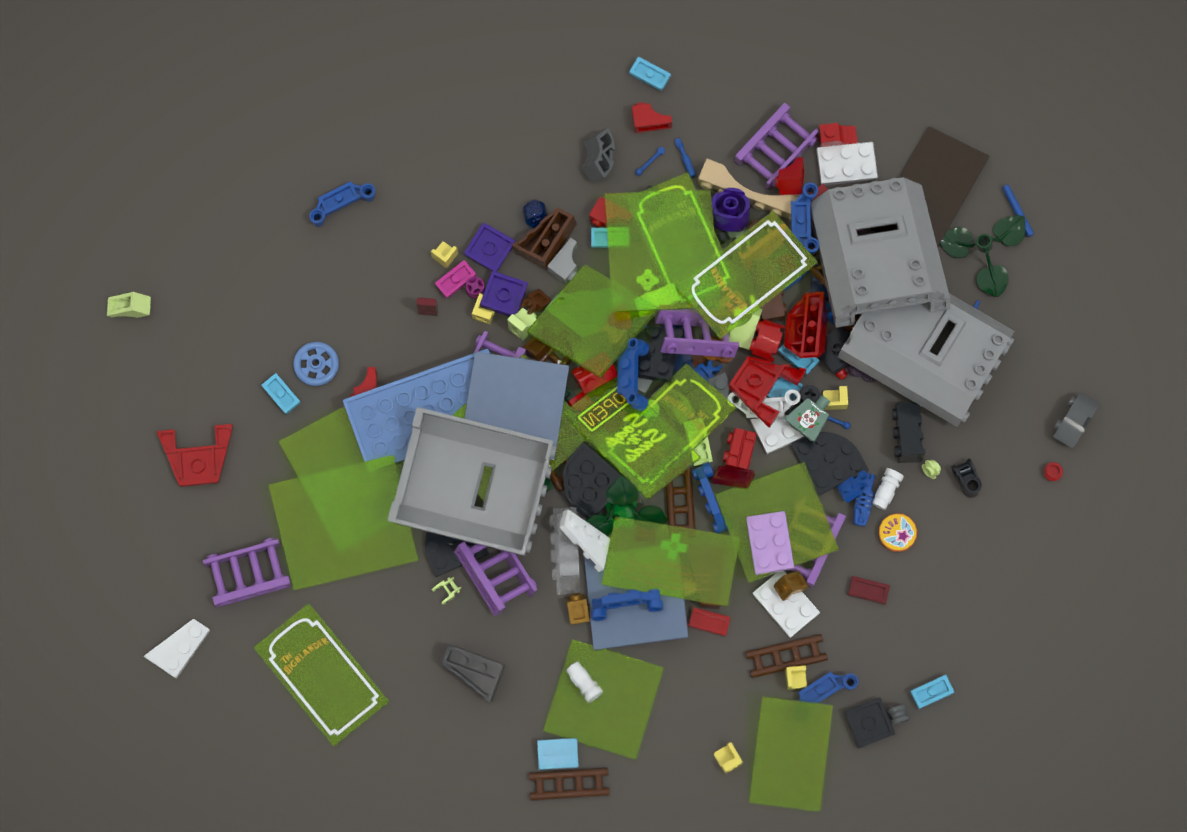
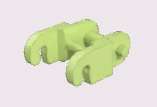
[432,577,461,605]

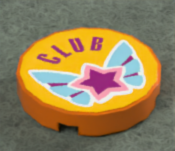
[878,513,917,552]

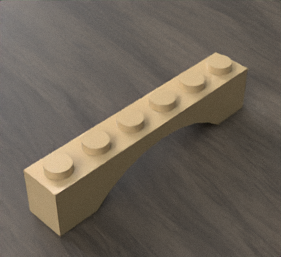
[698,159,812,222]

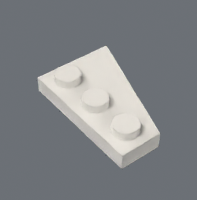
[750,415,805,455]
[559,509,611,572]
[144,619,210,679]

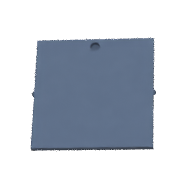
[465,352,569,460]
[584,543,689,651]

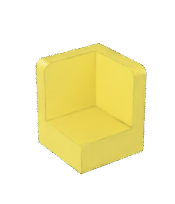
[431,241,458,268]
[472,293,495,325]
[823,386,848,410]
[785,666,807,690]
[714,742,743,774]

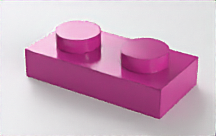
[435,260,476,299]

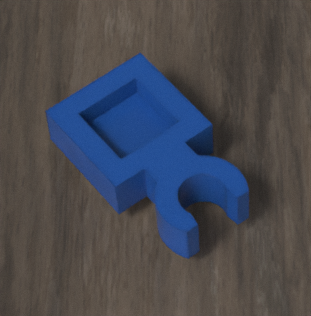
[695,360,722,390]
[837,470,872,503]

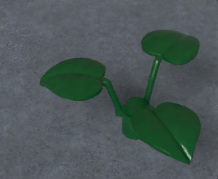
[940,215,1025,297]
[586,475,668,536]

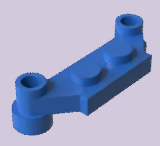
[309,181,376,227]
[791,183,819,256]
[617,338,649,411]
[692,461,735,534]
[591,589,663,621]
[793,672,859,722]

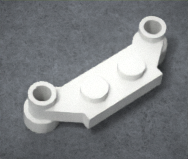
[727,389,801,418]

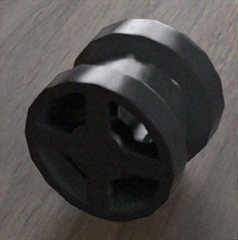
[800,385,820,403]

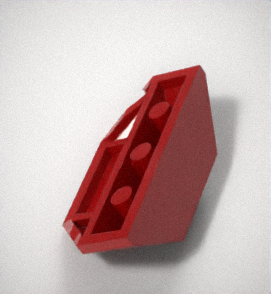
[784,292,828,358]

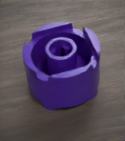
[712,188,750,232]

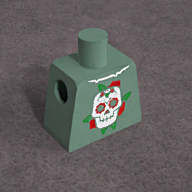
[785,395,830,444]

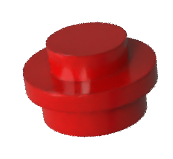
[1043,462,1063,481]

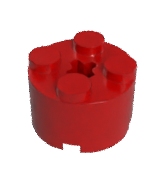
[749,319,786,362]

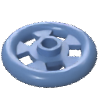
[293,342,339,386]

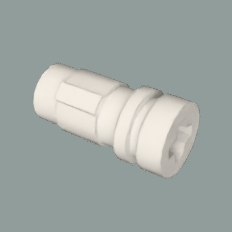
[872,468,904,510]
[566,661,604,703]

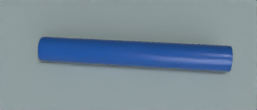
[1002,185,1034,237]

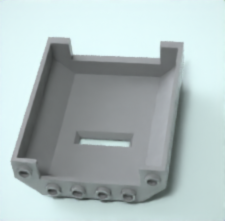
[810,177,950,328]
[838,293,1015,427]
[387,407,557,556]

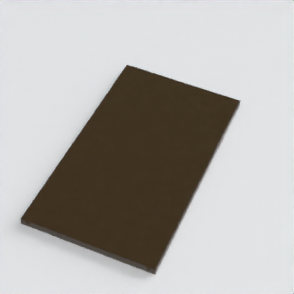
[870,126,989,248]

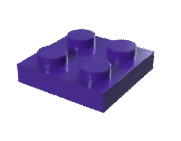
[464,222,516,272]
[480,271,528,317]

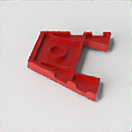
[729,356,807,428]
[157,424,233,487]

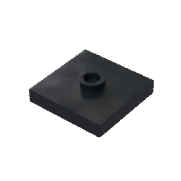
[818,327,850,375]
[844,697,895,749]

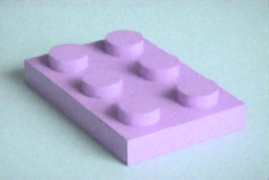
[746,511,794,575]

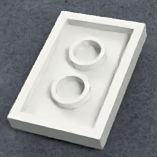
[817,142,878,185]
[752,571,820,638]

